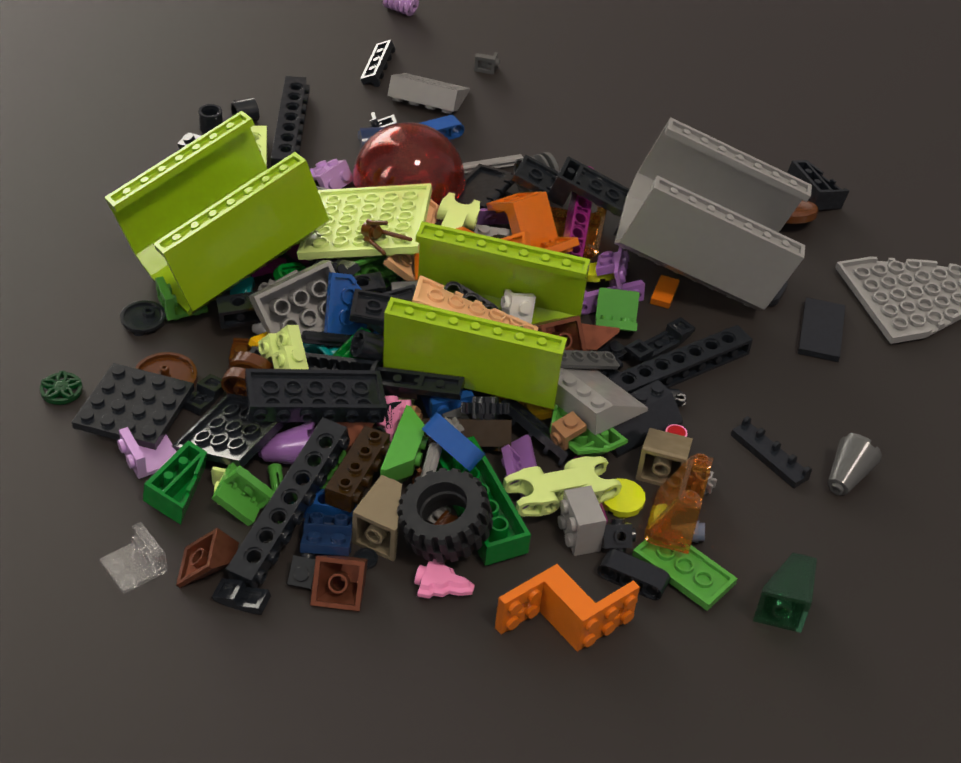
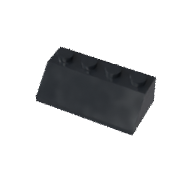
[610,380,683,458]

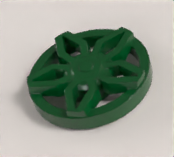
[40,370,83,405]

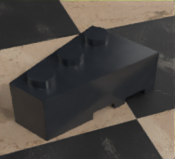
[787,160,849,210]

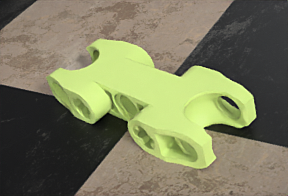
[436,192,480,230]
[503,456,622,517]

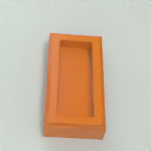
[650,275,680,309]

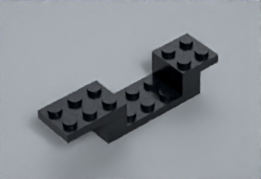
[512,154,629,236]

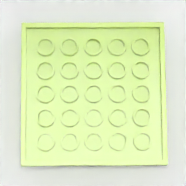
[297,183,432,261]

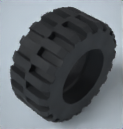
[397,468,493,563]

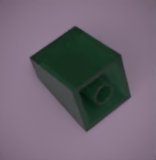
[753,553,817,633]

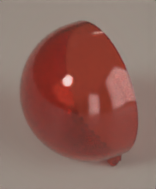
[353,122,465,206]

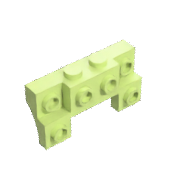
[258,325,309,369]

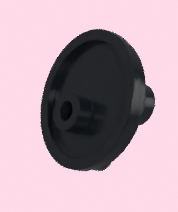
[120,300,166,336]

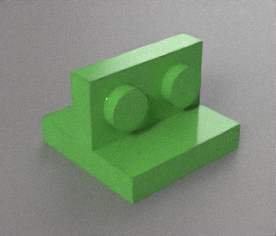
[212,462,275,526]

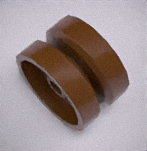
[221,351,274,396]

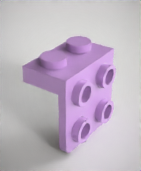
[310,159,354,189]
[117,427,177,479]

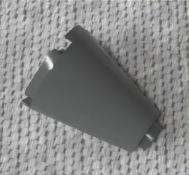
[828,433,882,495]

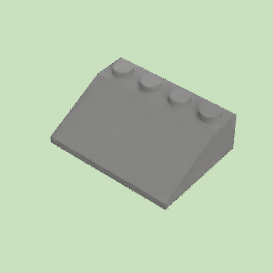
[387,73,470,114]
[248,260,336,335]
[555,368,648,435]

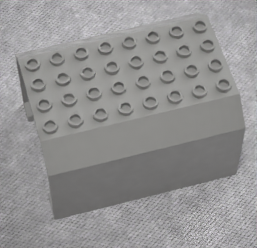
[614,117,812,310]

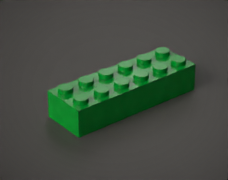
[436,436,531,566]

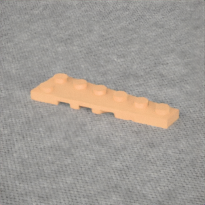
[383,199,439,281]
[412,275,538,331]

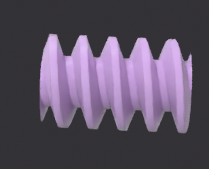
[383,0,419,16]

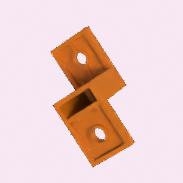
[486,191,580,253]
[495,564,640,652]

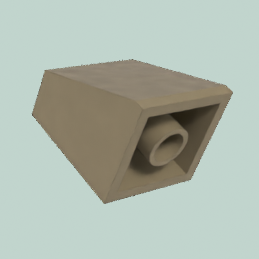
[636,428,693,491]
[352,475,402,562]

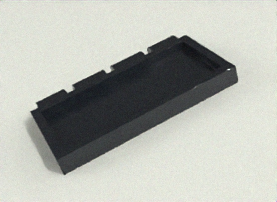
[450,164,515,209]

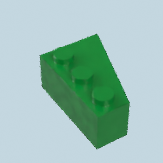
[143,440,207,525]

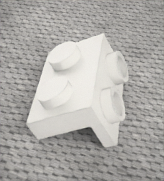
[501,289,536,324]

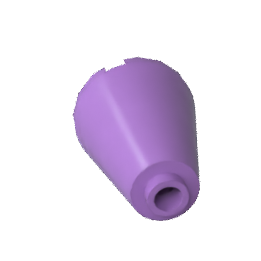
[258,422,316,464]

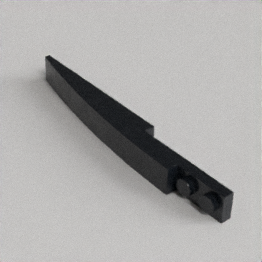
[250,346,465,400]

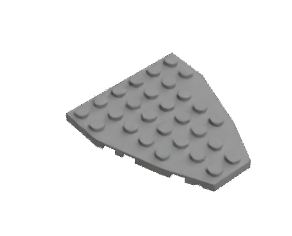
[835,257,961,344]

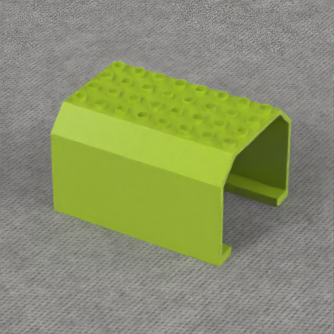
[104,111,329,316]
[383,221,590,409]

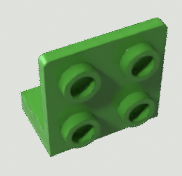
[155,276,208,321]
[595,287,640,333]

